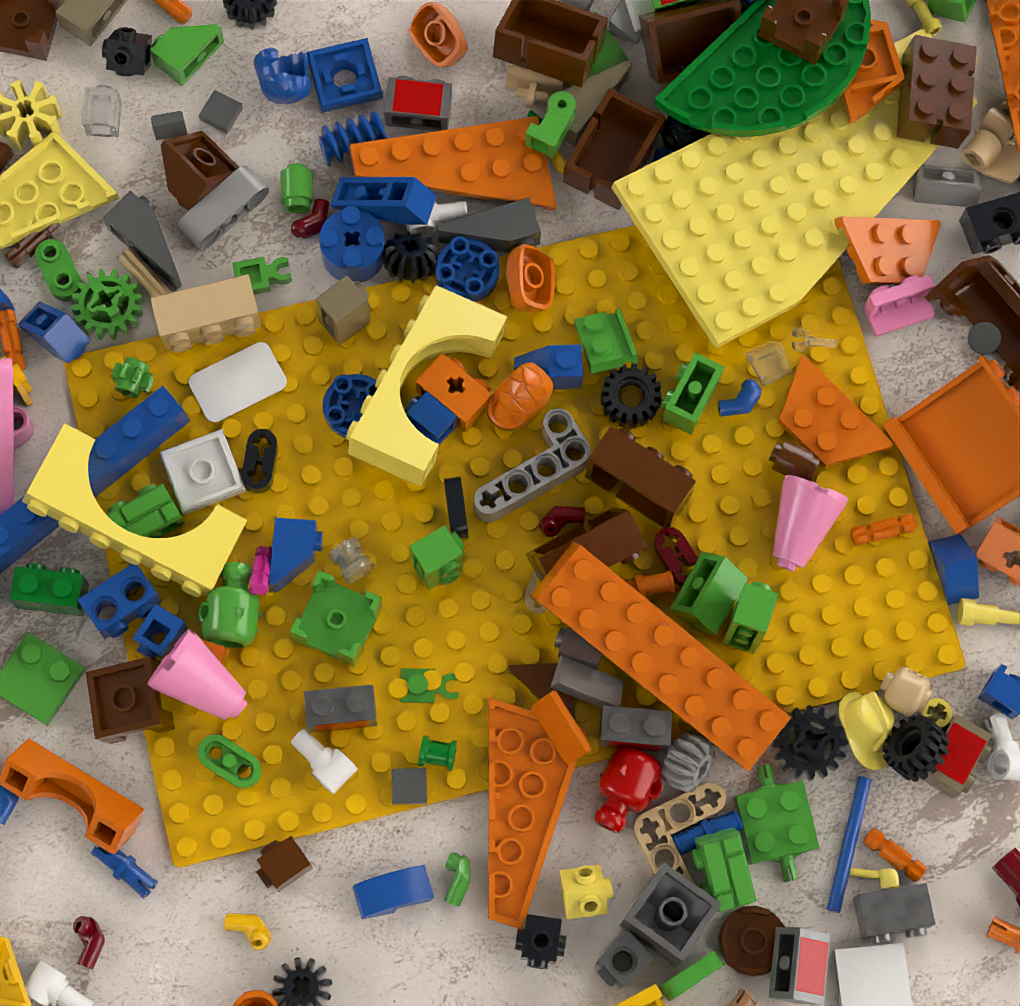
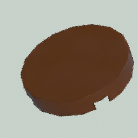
[718,906,785,977]

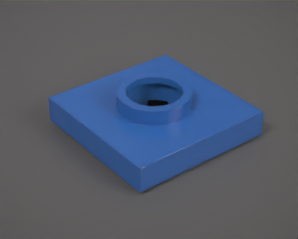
[306,38,383,113]

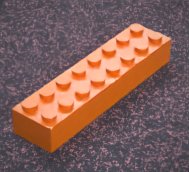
[530,542,791,772]

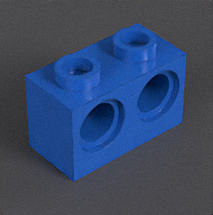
[78,564,162,640]

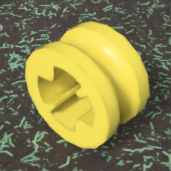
[922,698,952,729]

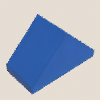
[928,535,979,605]

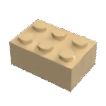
[150,274,262,353]

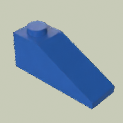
[330,177,437,225]

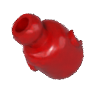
[594,746,663,834]

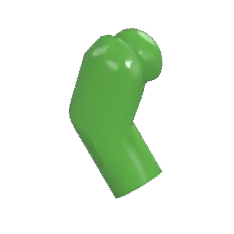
[444,852,470,906]

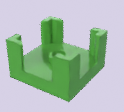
[290,570,383,667]

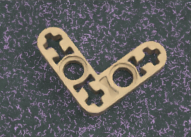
[633,783,727,883]

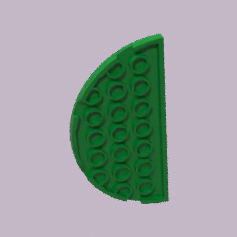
[654,0,871,137]

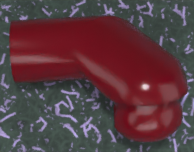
[291,198,330,239]
[539,506,585,537]
[73,916,105,970]

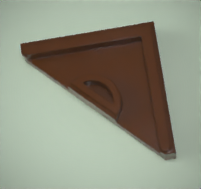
[509,663,576,722]

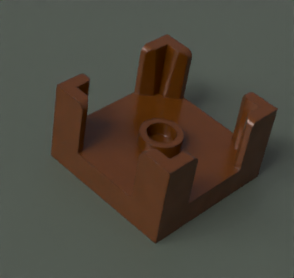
[0,0,61,61]
[758,0,849,65]
[86,657,175,744]

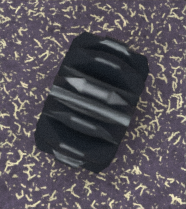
[223,0,277,30]
[383,231,438,284]
[272,957,333,1006]

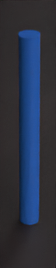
[827,776,872,913]

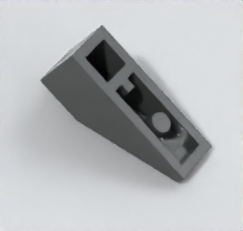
[103,191,182,290]
[436,198,541,253]

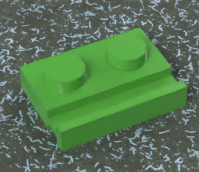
[574,308,638,374]

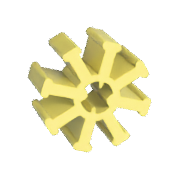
[0,80,62,151]

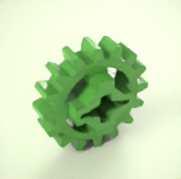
[71,269,144,340]

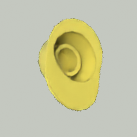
[838,692,895,770]

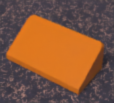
[532,691,591,764]

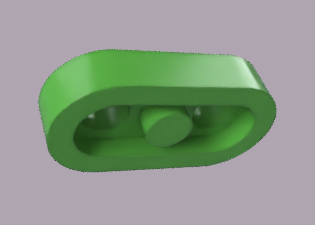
[35,239,82,301]
[197,734,262,789]

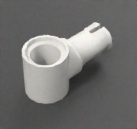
[405,201,468,237]
[984,714,1020,781]
[291,729,358,795]
[24,960,95,1006]

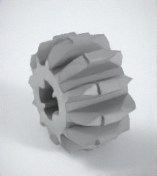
[661,732,715,793]

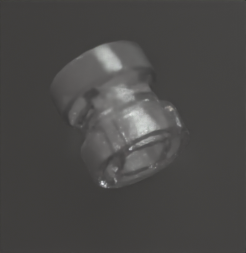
[328,537,375,584]

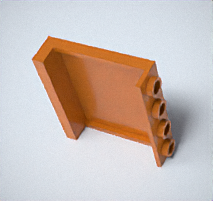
[882,356,1020,535]

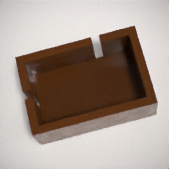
[493,0,608,88]
[638,0,742,84]
[897,35,977,149]
[562,89,666,210]
[585,426,696,528]
[526,507,647,583]

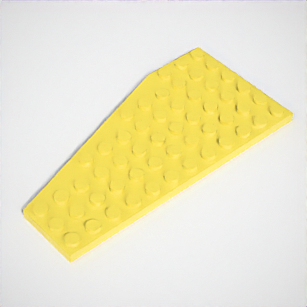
[611,29,978,349]

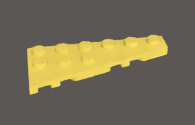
[0,131,119,250]

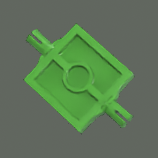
[736,764,820,882]

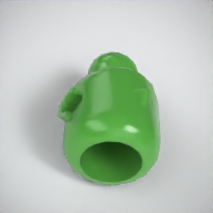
[198,562,262,648]

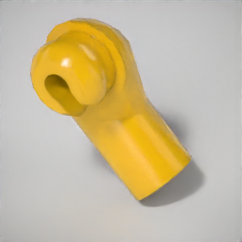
[225,913,271,950]

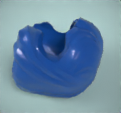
[254,47,311,104]

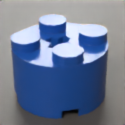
[319,206,385,282]

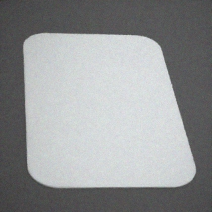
[189,342,287,422]

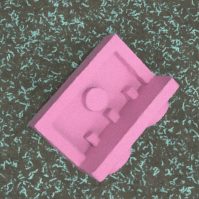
[863,275,935,337]

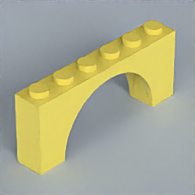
[346,285,507,487]
[22,423,247,597]

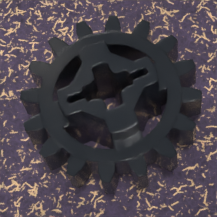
[771,705,848,781]

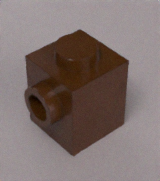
[256,836,313,892]

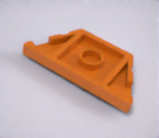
[841,20,905,124]
[834,216,941,285]
[778,355,894,469]

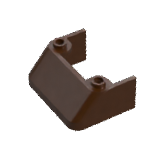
[925,255,1020,393]

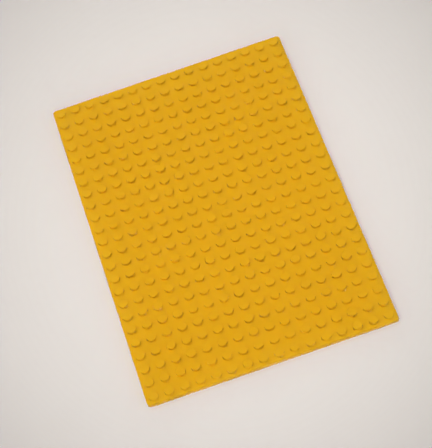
[64,225,966,868]

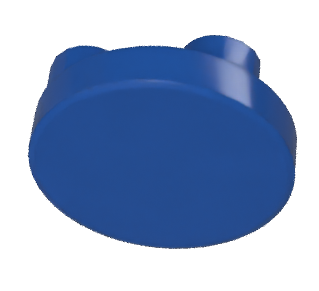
[435,236,500,302]
[323,374,377,438]

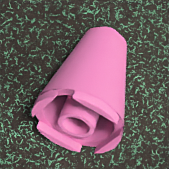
[772,475,848,572]
[148,629,247,720]

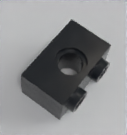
[959,192,1020,254]

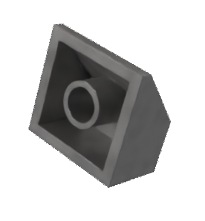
[619,862,721,967]

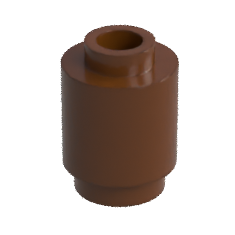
[769,439,821,481]

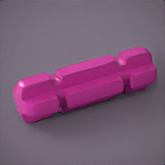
[249,545,272,595]

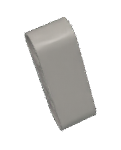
[178,166,269,250]

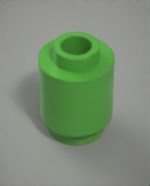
[280,163,313,214]

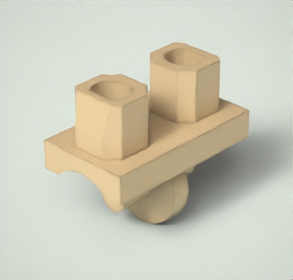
[505,62,564,109]

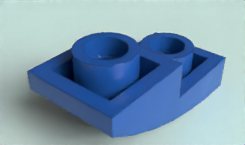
[352,864,434,919]

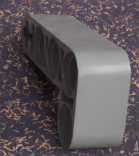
[474,409,590,523]

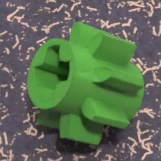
[110,357,154,398]

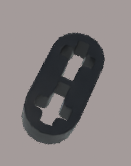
[242,429,278,494]
[444,476,469,539]

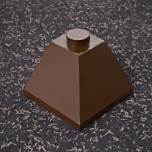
[161,131,240,211]

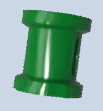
[418,735,457,771]

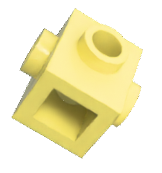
[559,864,613,919]

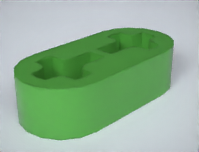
[660,950,724,1002]

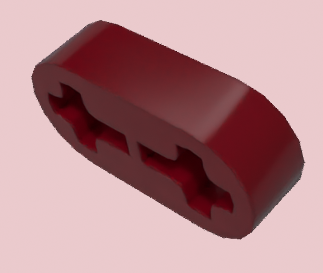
[654,527,698,587]

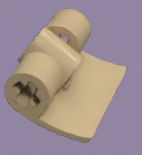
[961,99,1020,184]

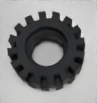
[601,364,662,429]
[882,714,950,782]

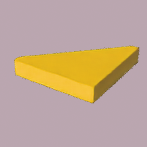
[0,936,31,1006]

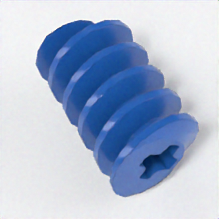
[318,111,387,167]

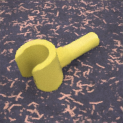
[850,867,899,890]

